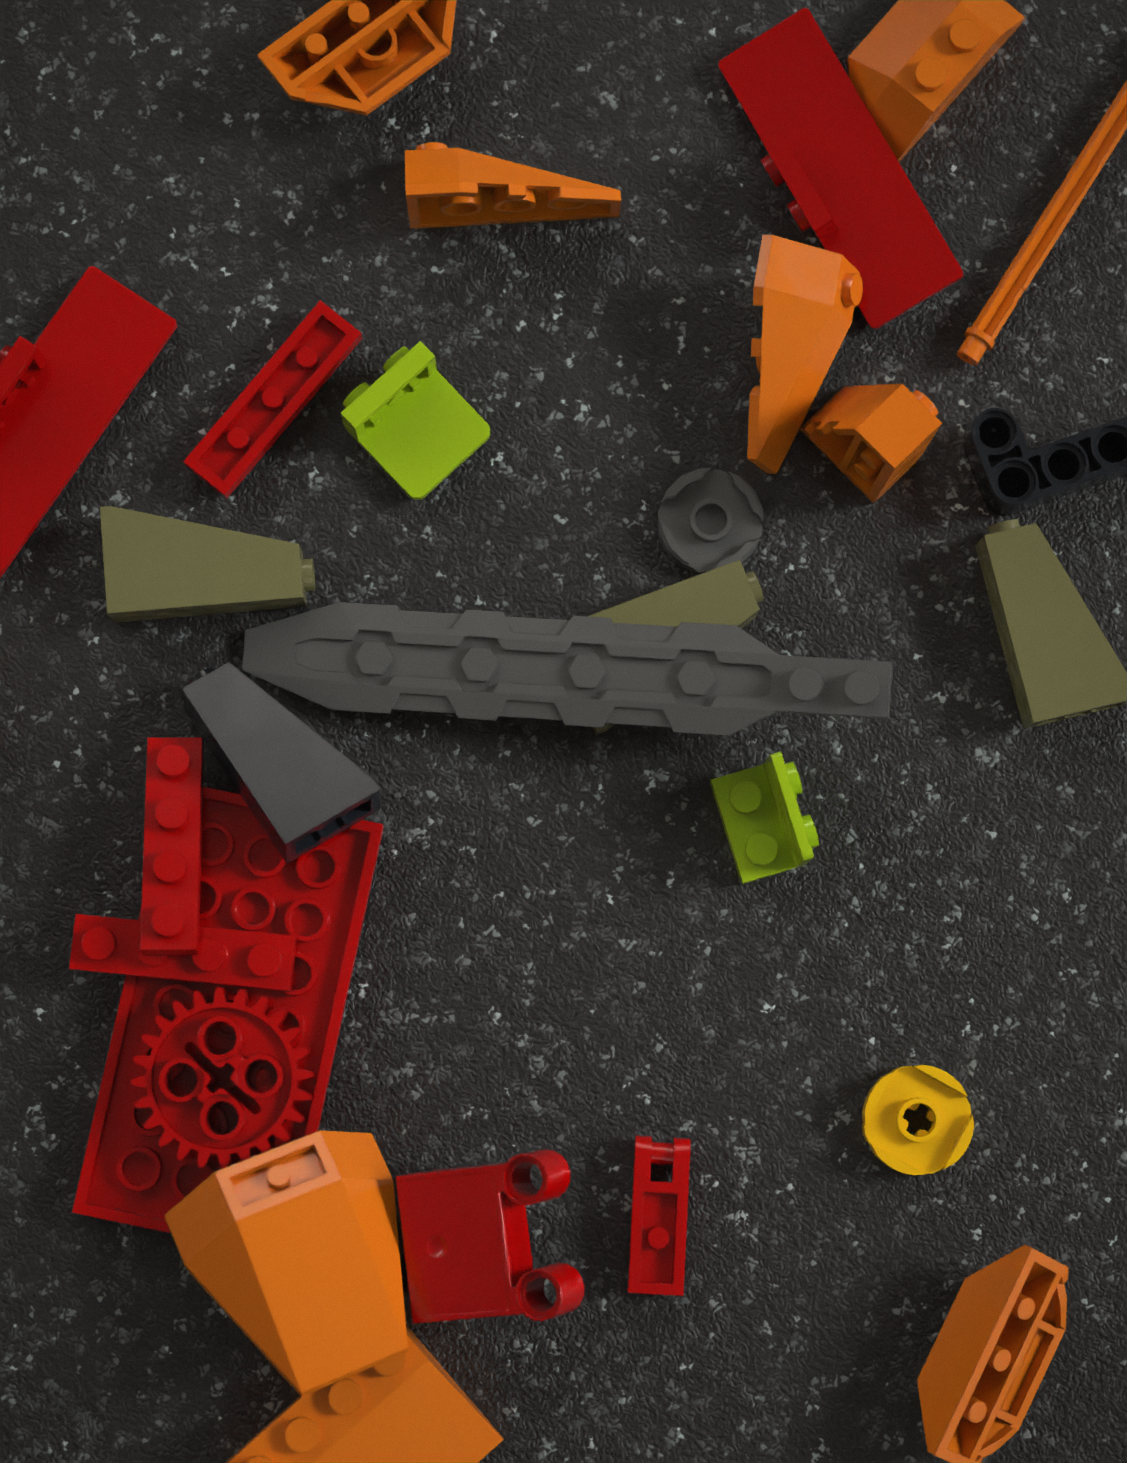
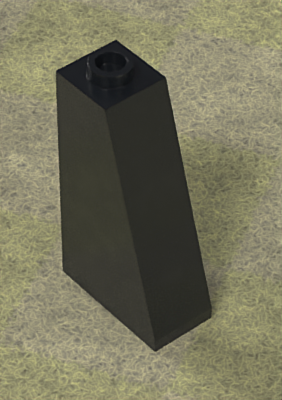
[182,662,380,864]

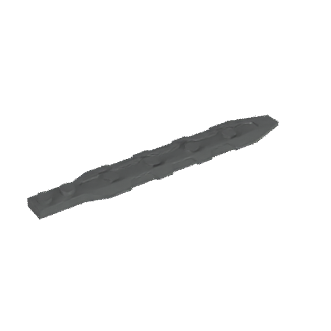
[242,602,893,736]

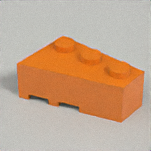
[800,384,942,504]

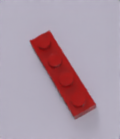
[183,300,363,499]
[140,737,204,955]
[69,914,297,991]

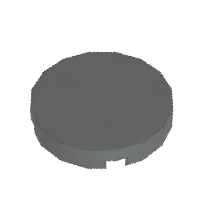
[658,468,763,574]

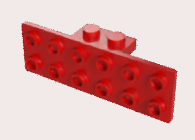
[718,8,964,329]
[0,266,177,579]

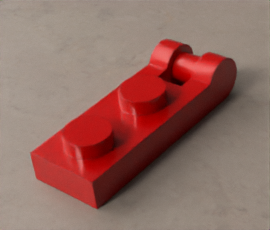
[627,1135,691,1296]

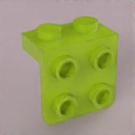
[341,341,490,500]

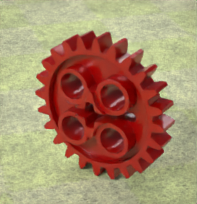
[131,987,314,1169]

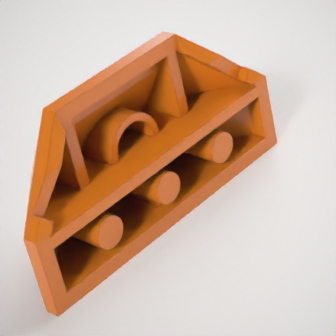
[257,0,457,116]
[847,0,1025,162]
[917,1245,1068,1463]

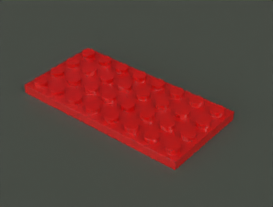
[72,787,384,1233]

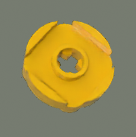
[862,1065,974,1175]

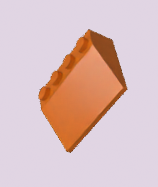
[226,1325,504,1463]

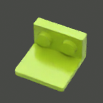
[710,751,819,885]

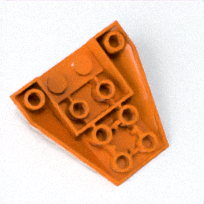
[165,1130,408,1397]

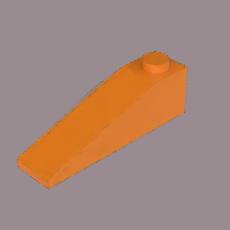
[405,142,621,229]
[747,235,863,474]

